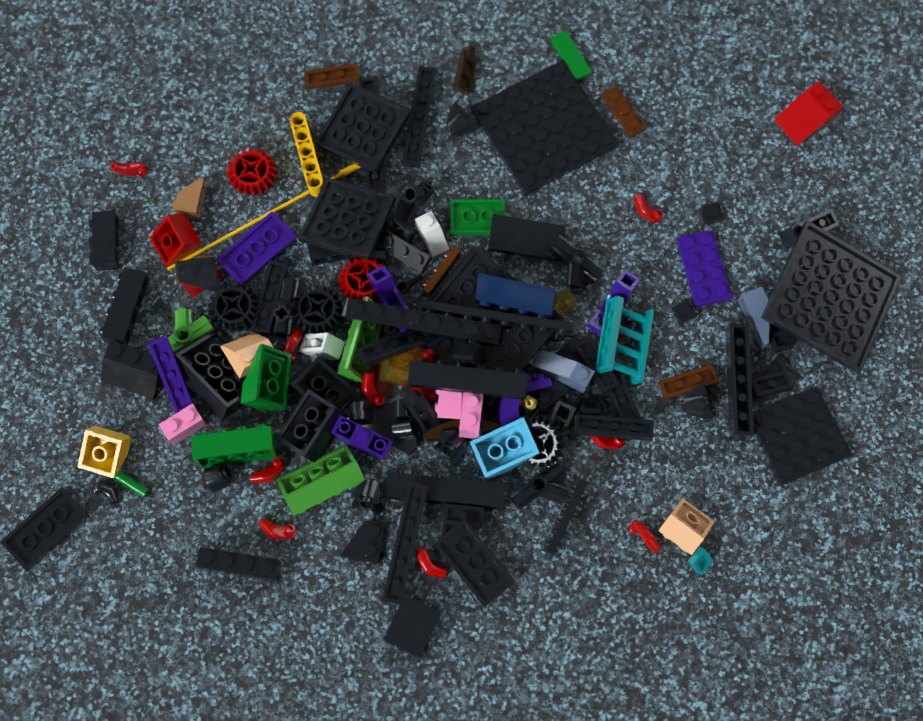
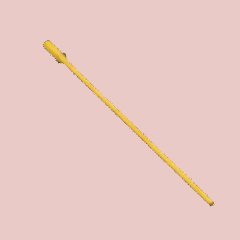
[167,163,361,271]

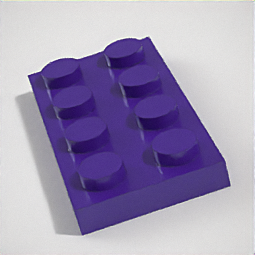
[216,211,298,286]
[676,230,732,308]

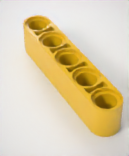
[290,112,324,197]

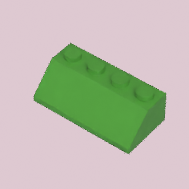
[337,297,382,382]
[276,444,365,516]

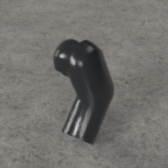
[92,481,120,505]

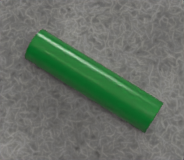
[114,470,150,498]

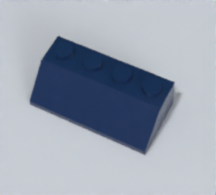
[476,273,558,319]

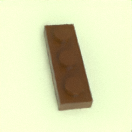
[304,63,360,90]
[601,86,646,139]
[422,246,461,298]
[658,364,719,401]

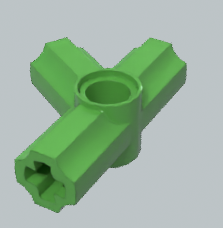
[168,308,213,354]

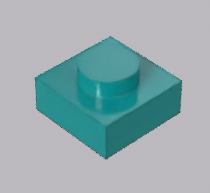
[688,547,714,576]

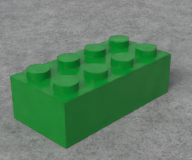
[191,424,278,468]

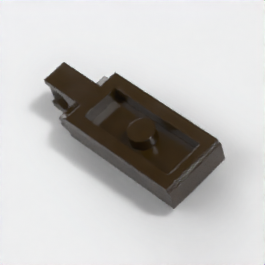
[453,45,477,95]

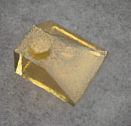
[379,348,423,385]

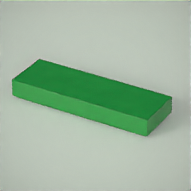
[550,30,592,81]

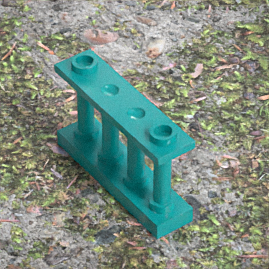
[595,296,654,385]

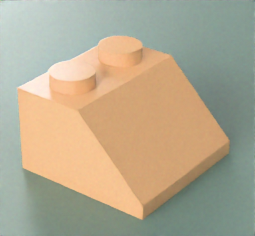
[221,333,274,379]
[659,498,715,555]

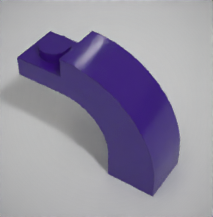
[367,265,409,333]
[587,269,641,336]
[496,373,552,427]

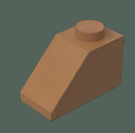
[172,178,207,220]

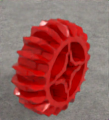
[227,148,277,196]
[338,257,384,302]

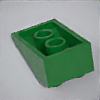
[241,344,292,413]

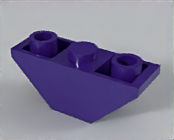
[331,415,393,459]

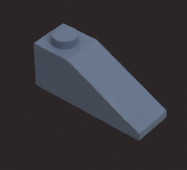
[738,287,770,350]
[533,350,595,394]

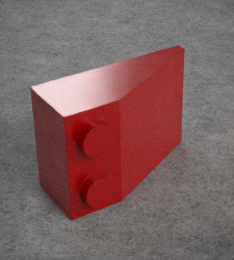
[774,81,844,146]

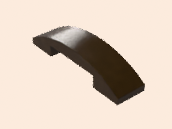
[423,419,501,443]

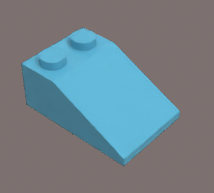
[470,417,540,480]

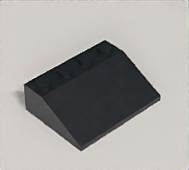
[175,329,246,420]

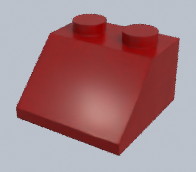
[149,214,202,267]

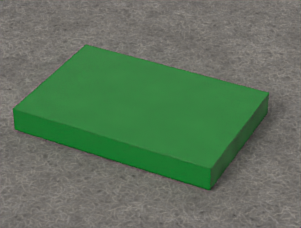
[450,199,506,236]

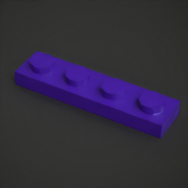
[147,335,195,413]

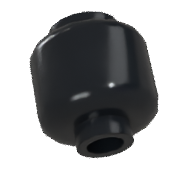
[201,463,232,492]

